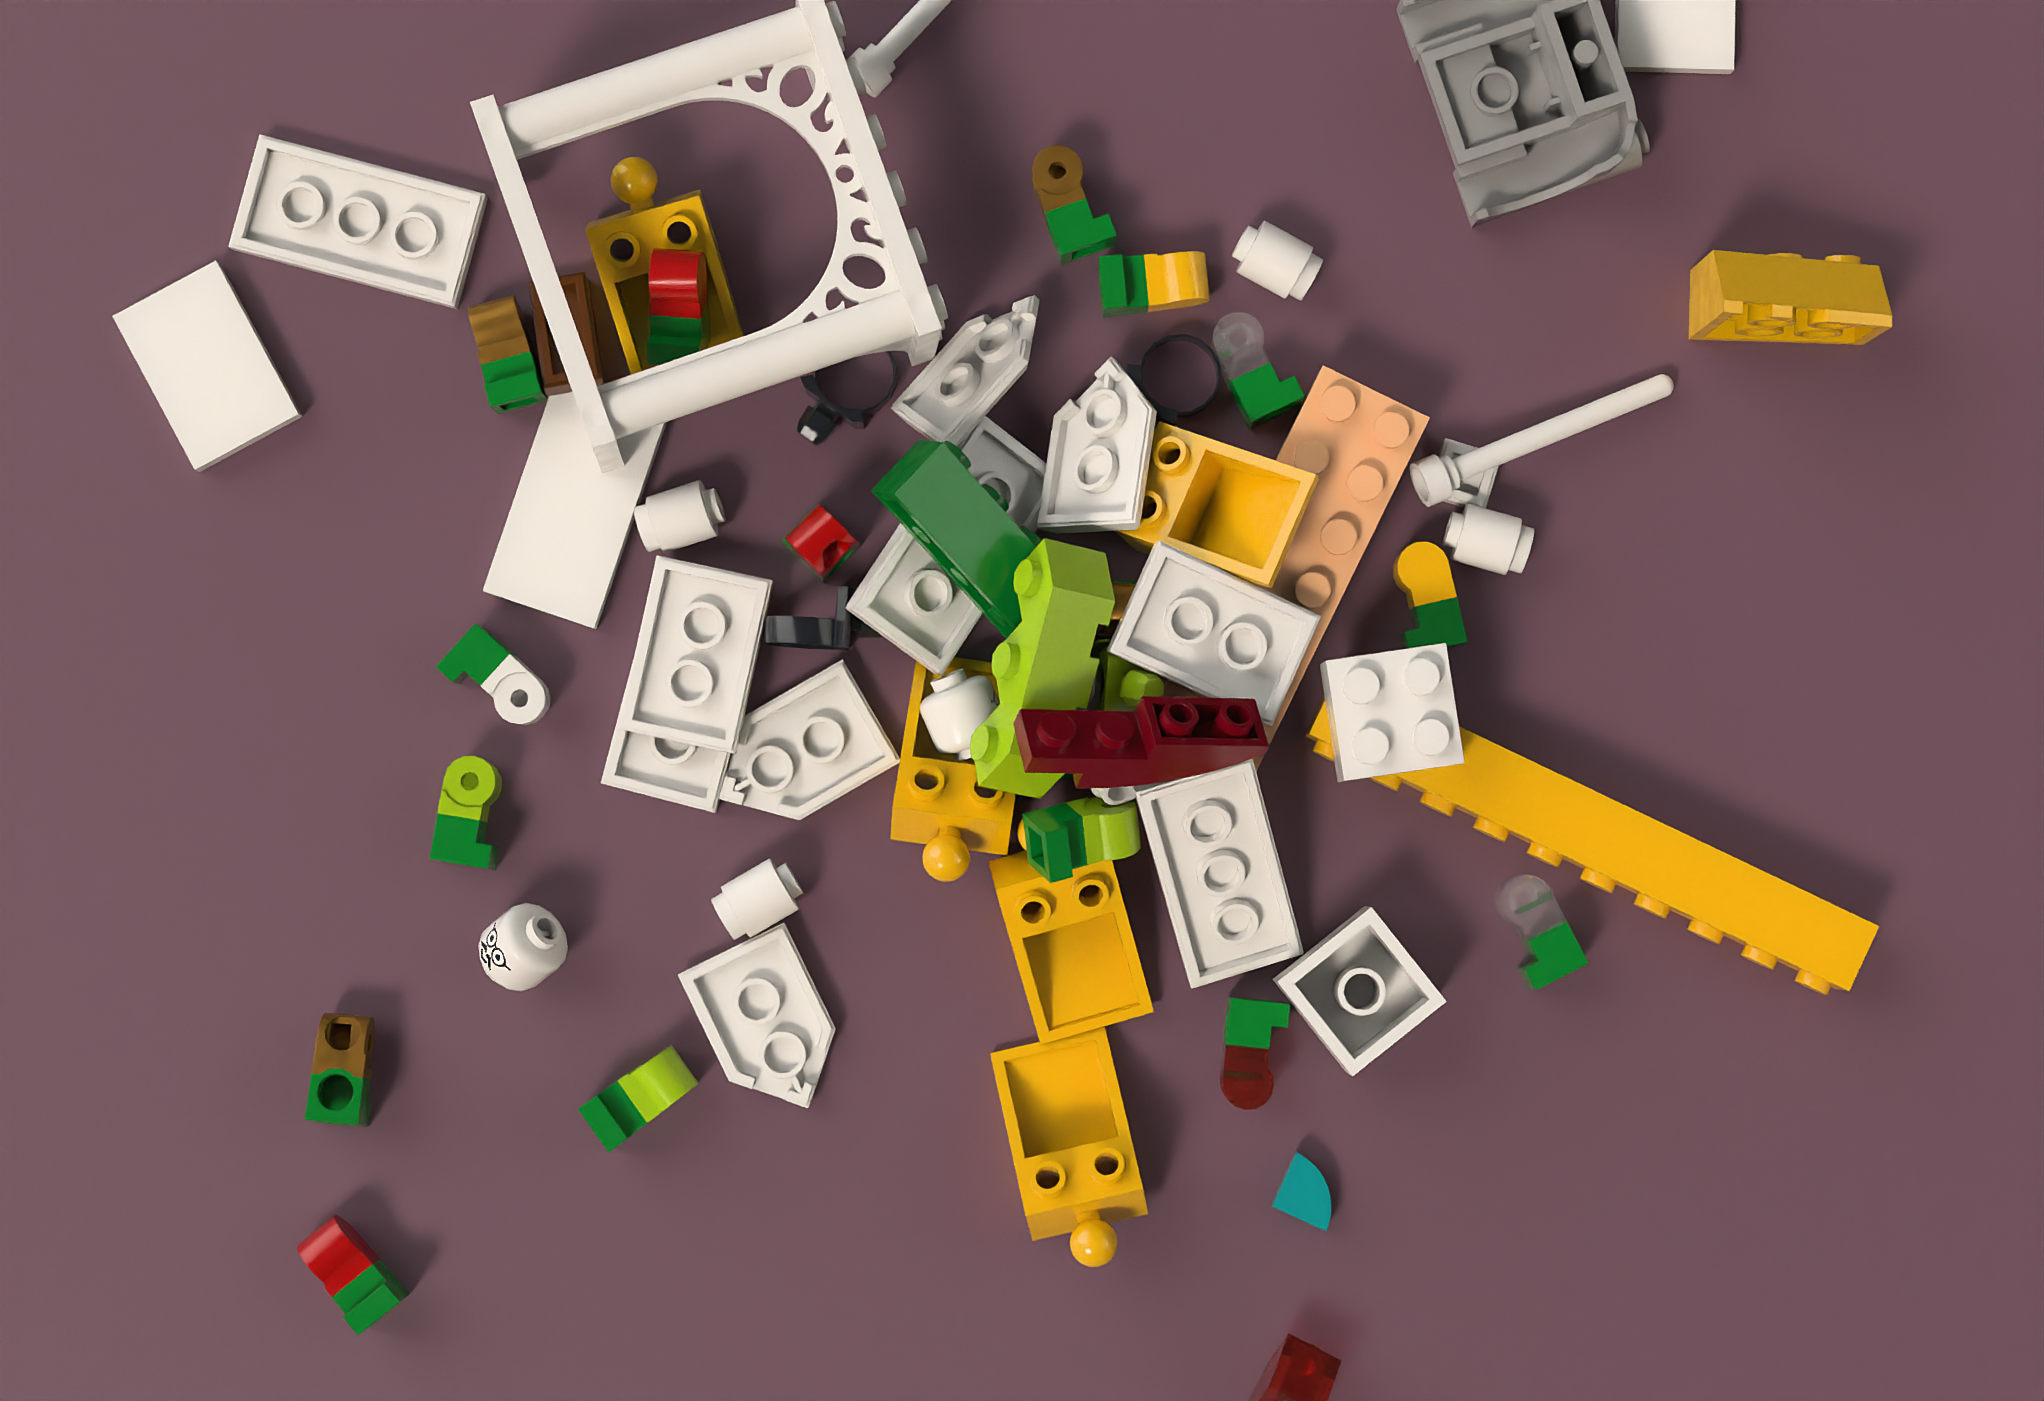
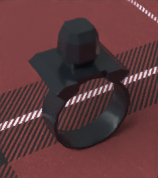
[1126,334,1221,426]
[797,351,897,446]
[763,587,883,651]

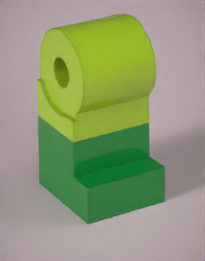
[429,756,502,870]
[1022,797,1141,883]
[578,1045,699,1153]

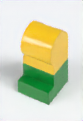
[1097,251,1210,318]
[1392,542,1468,649]

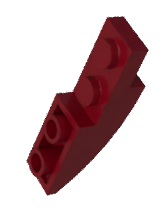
[1013,696,1269,789]

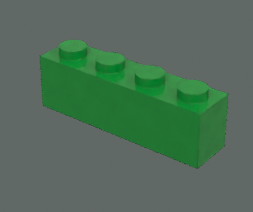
[871,440,1042,639]

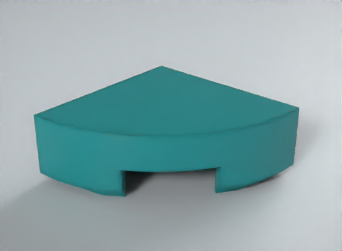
[1271,1151,1331,1231]

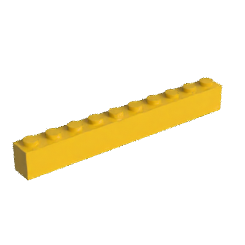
[1305,695,1879,996]

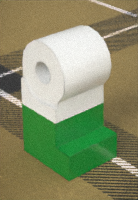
[435,623,551,725]

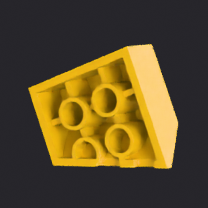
[1689,250,1892,345]

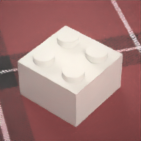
[1320,643,1464,782]
[1272,906,1447,1076]

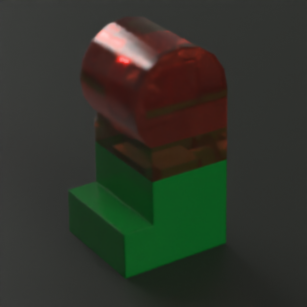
[1220,996,1290,1110]

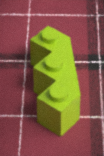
[970,538,1115,799]

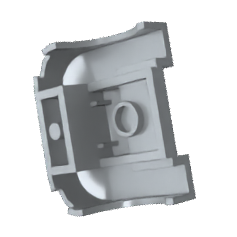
[1396,0,1650,228]

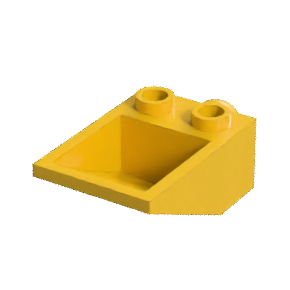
[585,157,744,375]
[1115,421,1319,588]
[890,657,1016,882]
[988,809,1154,1044]
[990,1027,1148,1267]

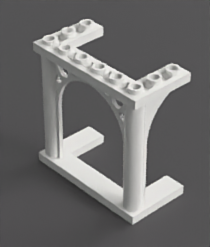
[470,0,948,473]

